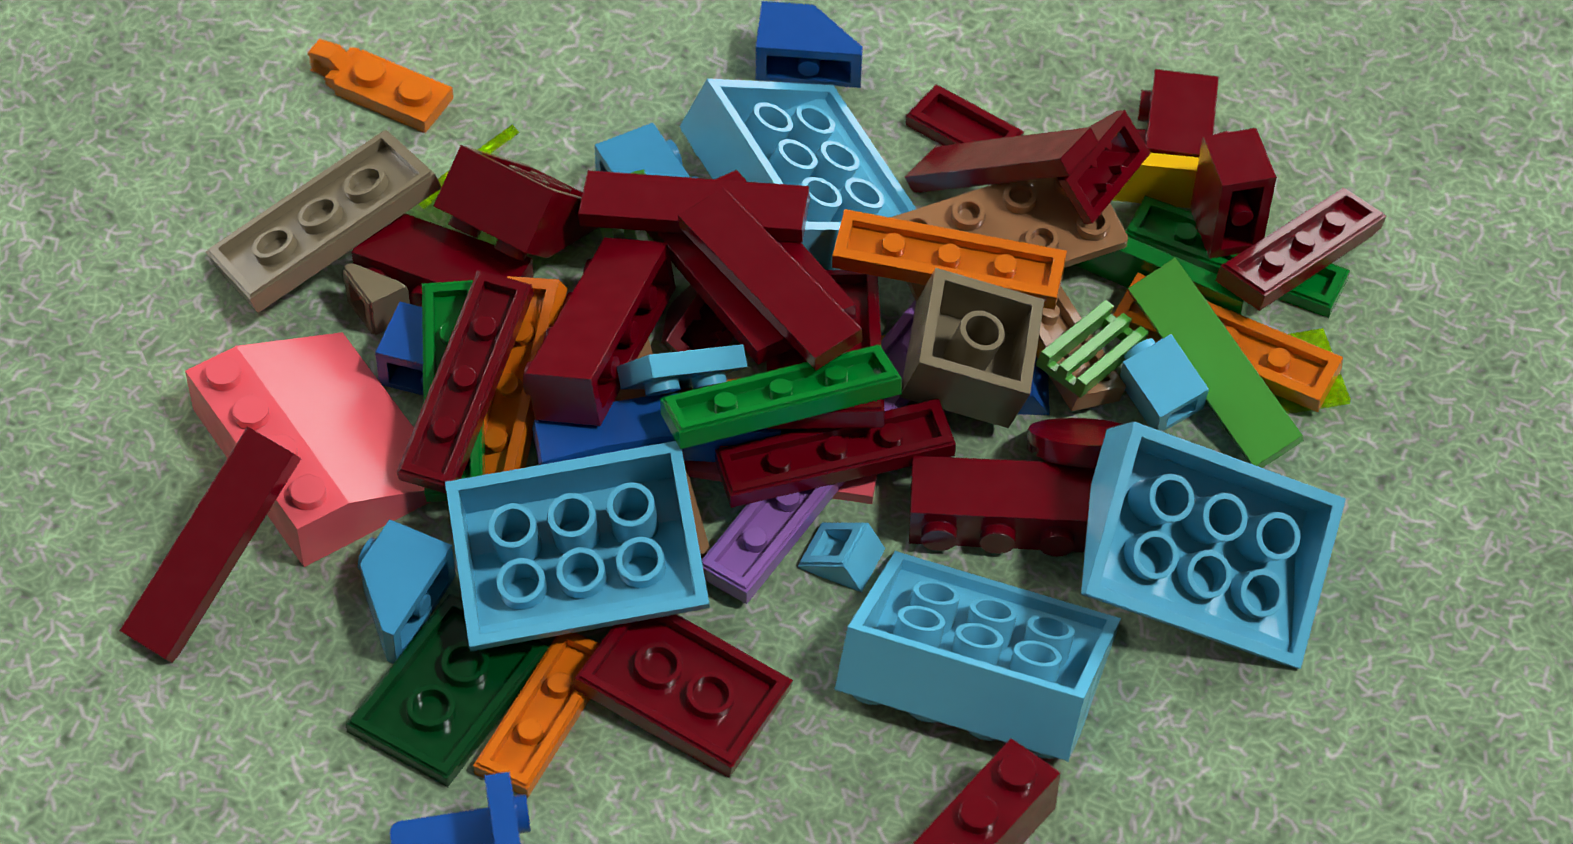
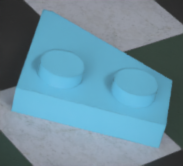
[617,344,748,396]

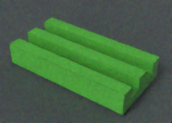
[1036,300,1149,398]

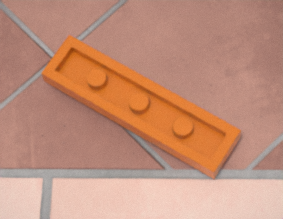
[832,209,1067,310]
[1113,273,1343,412]
[484,276,568,475]

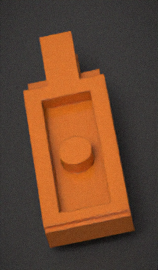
[308,38,454,133]

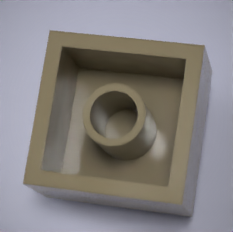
[900,268,1045,428]

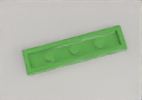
[1128,258,1304,468]

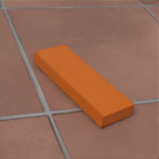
[473,632,600,798]

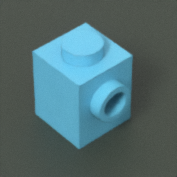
[1120,334,1209,431]

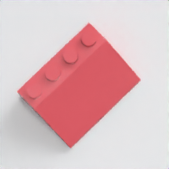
[185,332,430,567]

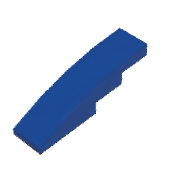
[532,393,781,465]

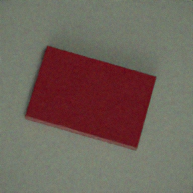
[573,614,793,778]

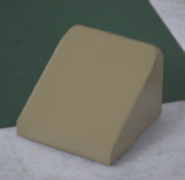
[343,263,410,335]

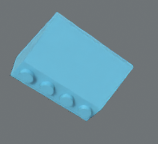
[680,79,916,270]
[1081,421,1346,669]
[445,441,710,651]
[834,551,1121,761]

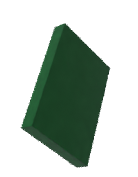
[346,594,550,787]

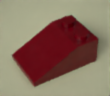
[433,145,598,261]

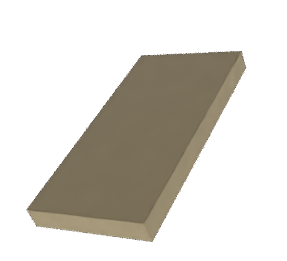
[206,130,442,313]

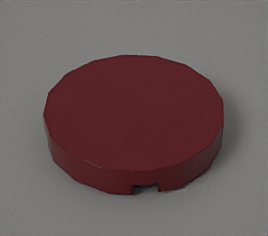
[1027,418,1123,468]

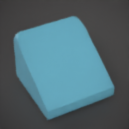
[798,523,885,592]

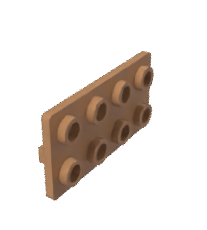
[890,177,1128,302]

